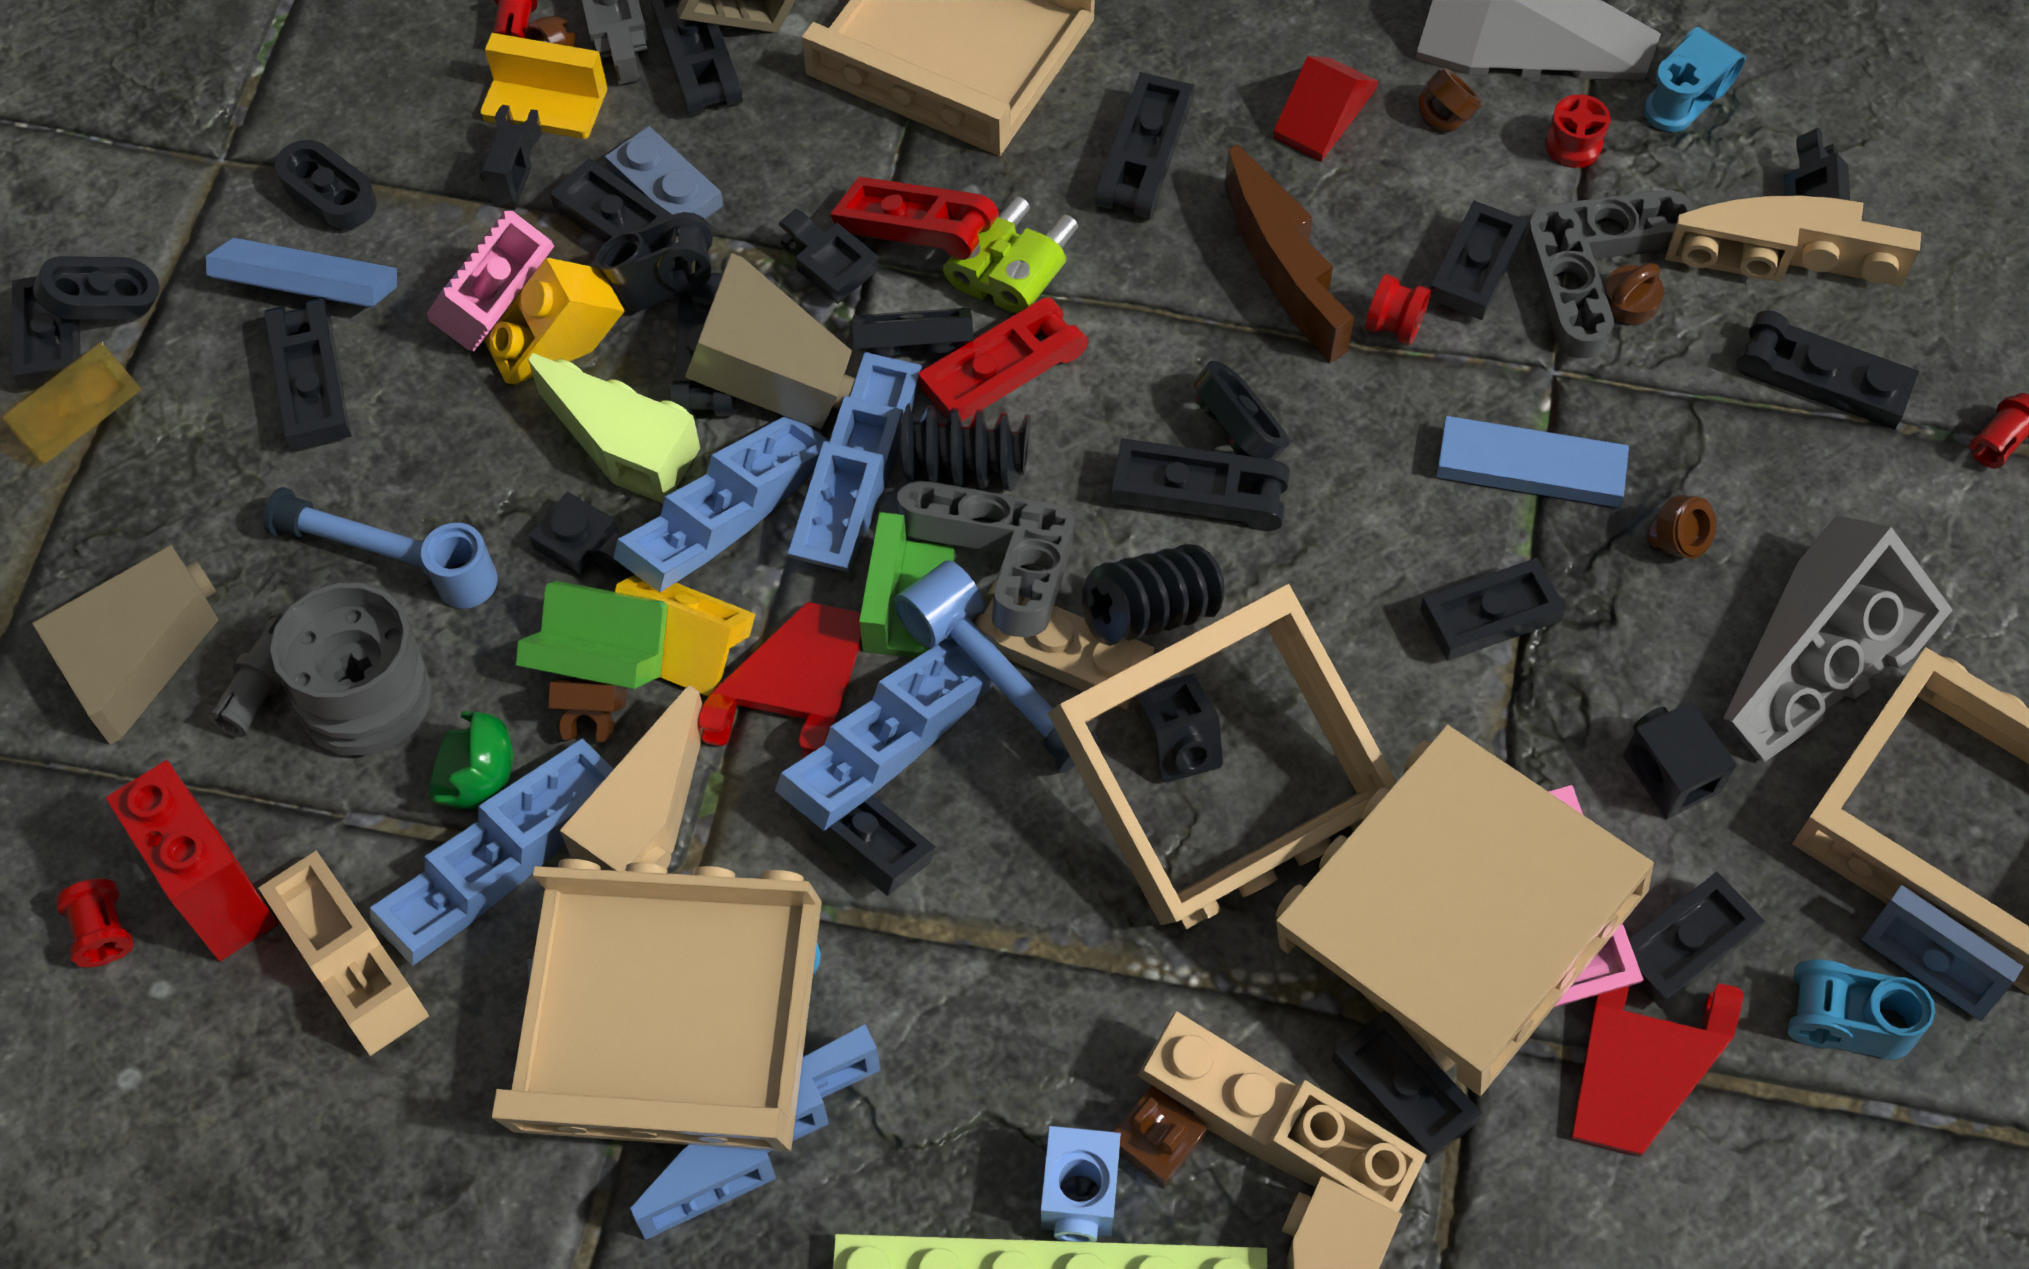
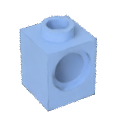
[1041,1126,1121,1242]

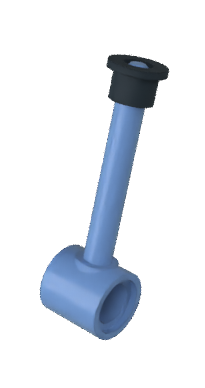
[263,487,498,609]
[894,560,1098,773]

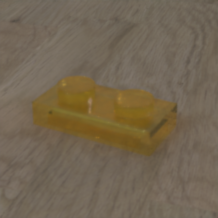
[0,342,142,465]

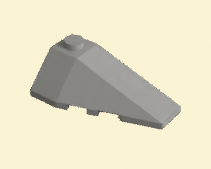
[1415,0,1661,81]
[1723,515,1952,762]

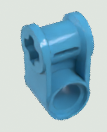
[1644,27,1746,132]
[1788,960,1935,1060]

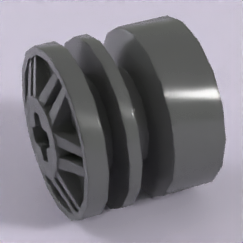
[270,583,433,755]

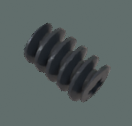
[900,403,1031,492]
[1082,544,1225,646]

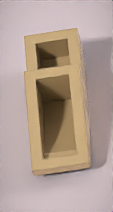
[258,850,429,1056]

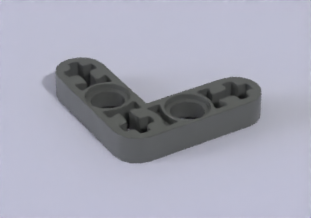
[1525,190,1695,359]
[897,481,1074,637]

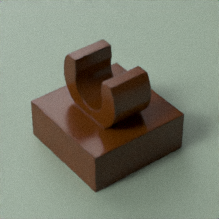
[548,678,627,742]
[1113,1085,1208,1189]

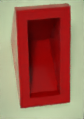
[1273,56,1378,162]

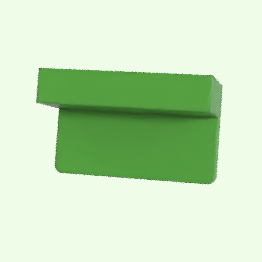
[859,512,955,658]
[516,581,668,689]

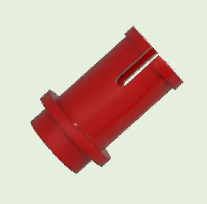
[492,0,538,39]
[1969,393,2029,469]

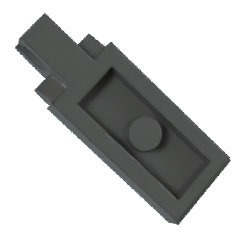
[581,0,648,85]

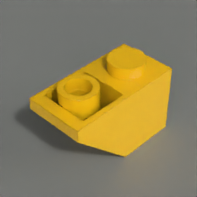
[484,257,625,384]

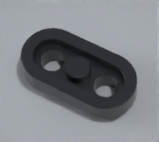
[275,140,377,229]
[33,256,160,319]
[1193,360,1289,460]

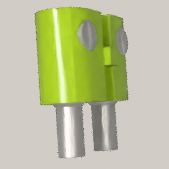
[943,196,1078,314]

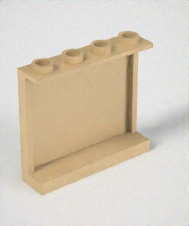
[802,0,1095,157]
[1276,725,1654,1097]
[492,859,822,1152]

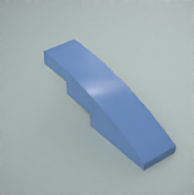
[788,352,923,572]
[613,416,830,593]
[775,638,995,831]
[370,739,614,966]
[630,1024,881,1240]

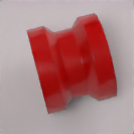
[1545,94,1611,168]
[1365,274,1431,346]

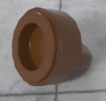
[1418,68,1482,132]
[1604,263,1664,325]
[1647,495,1716,559]

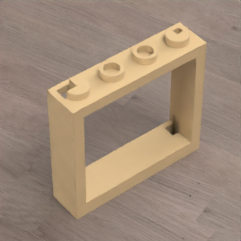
[1047,584,1397,929]
[1792,647,2029,994]

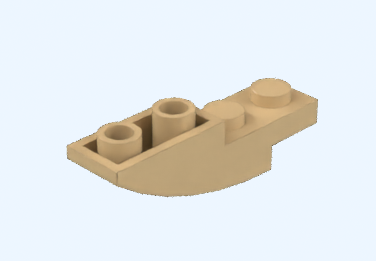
[1665,196,1921,286]
[1137,1011,1427,1212]

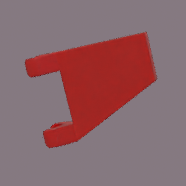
[699,602,862,759]
[1570,984,1743,1157]

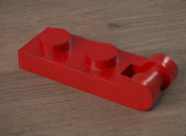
[830,176,999,260]
[918,297,1089,422]

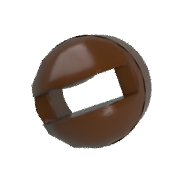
[527,16,576,47]

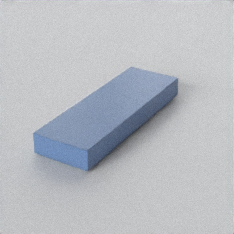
[206,238,397,308]
[1436,416,1629,508]

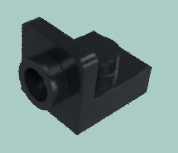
[1133,673,1223,782]

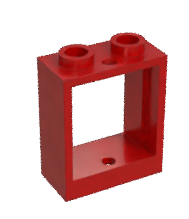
[105,760,279,962]

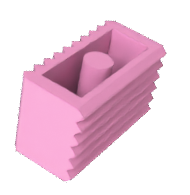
[427,211,554,351]

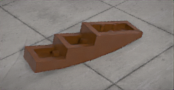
[1225,144,1354,364]

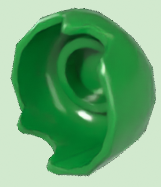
[429,711,514,810]

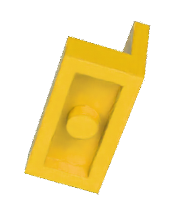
[480,33,608,139]
[615,575,756,696]

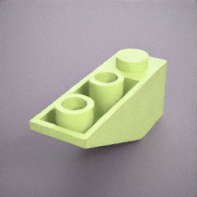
[528,353,700,504]

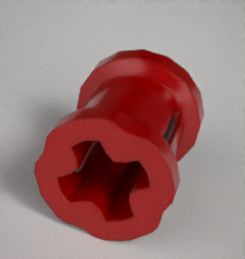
[55,878,134,968]

